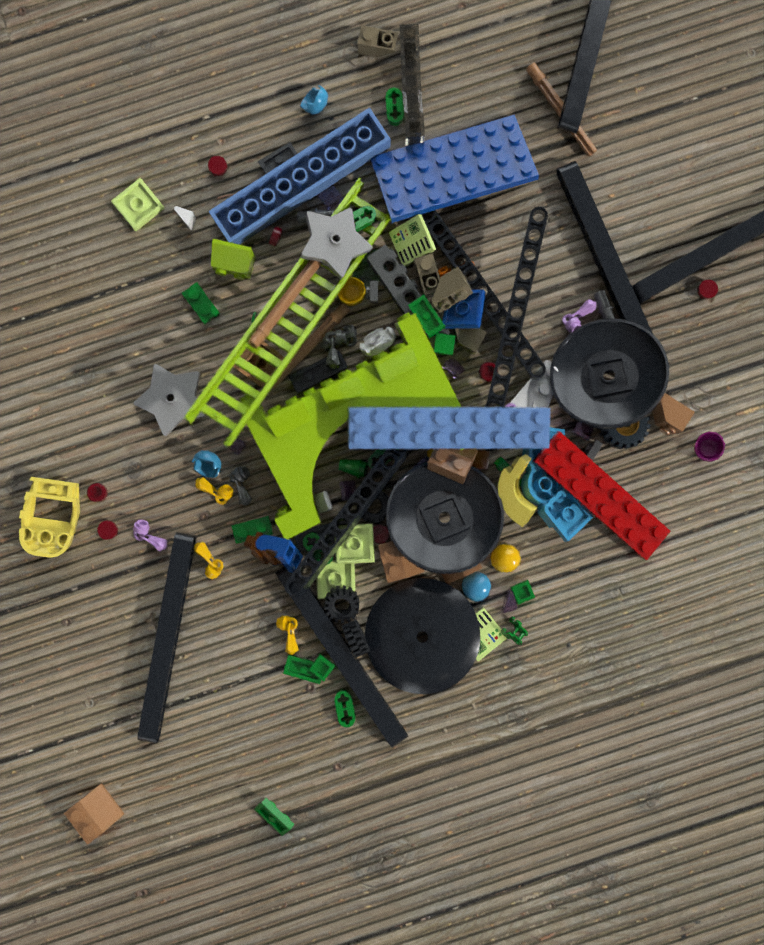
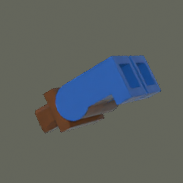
[244,532,303,573]

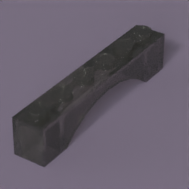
[399,24,425,146]

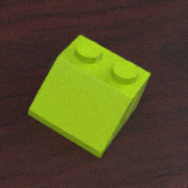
[211,239,256,280]

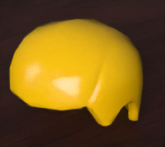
[338,277,366,306]
[490,544,521,573]

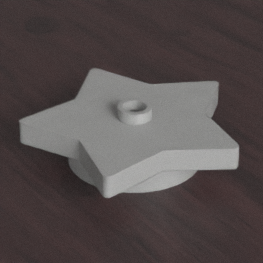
[300,208,373,279]
[133,364,206,436]

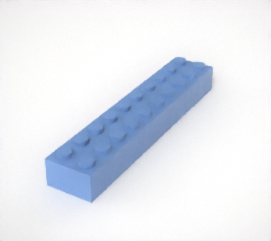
[209,108,391,245]
[348,407,550,449]

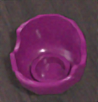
[694,431,725,462]

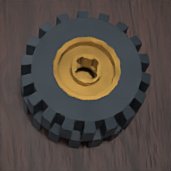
[598,416,651,449]

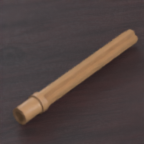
[526,62,597,156]
[248,260,321,349]
[273,303,350,388]

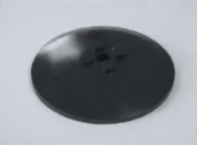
[550,319,669,429]
[386,462,504,574]
[365,578,480,694]

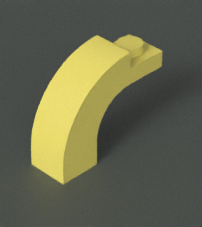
[498,454,538,527]

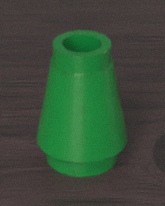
[339,459,368,478]

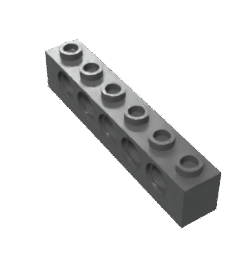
[367,244,451,350]

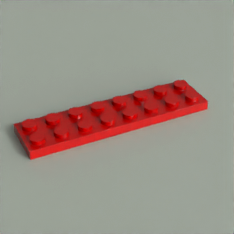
[533,431,671,560]

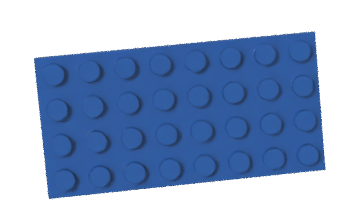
[371,115,539,223]

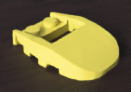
[19,477,80,558]

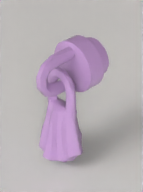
[562,299,597,332]
[133,520,167,552]

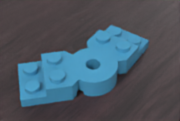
[521,427,593,542]

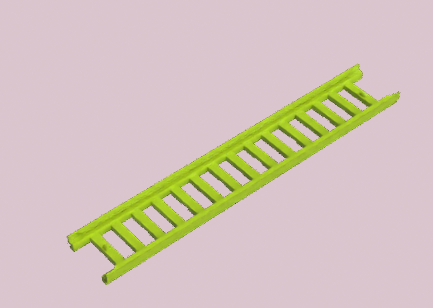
[184,177,391,448]

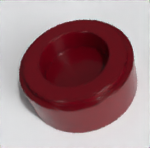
[208,156,228,176]
[269,226,283,246]
[697,279,718,300]
[479,362,498,382]
[87,483,108,502]
[97,521,118,540]
[373,525,389,544]

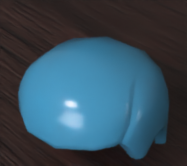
[300,85,328,114]
[192,450,221,478]
[462,571,491,602]

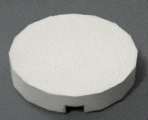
[359,327,396,356]

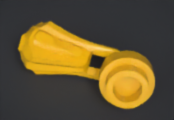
[195,477,233,505]
[194,542,224,579]
[276,615,299,655]

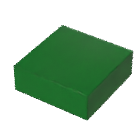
[434,333,456,356]
[510,580,535,605]
[308,654,336,682]

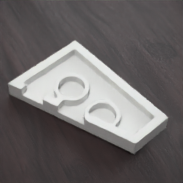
[510,360,558,408]

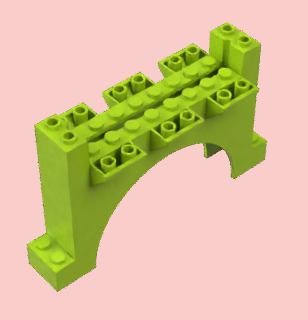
[239,312,463,539]

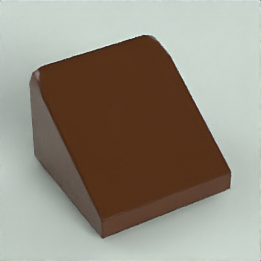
[472,450,489,471]

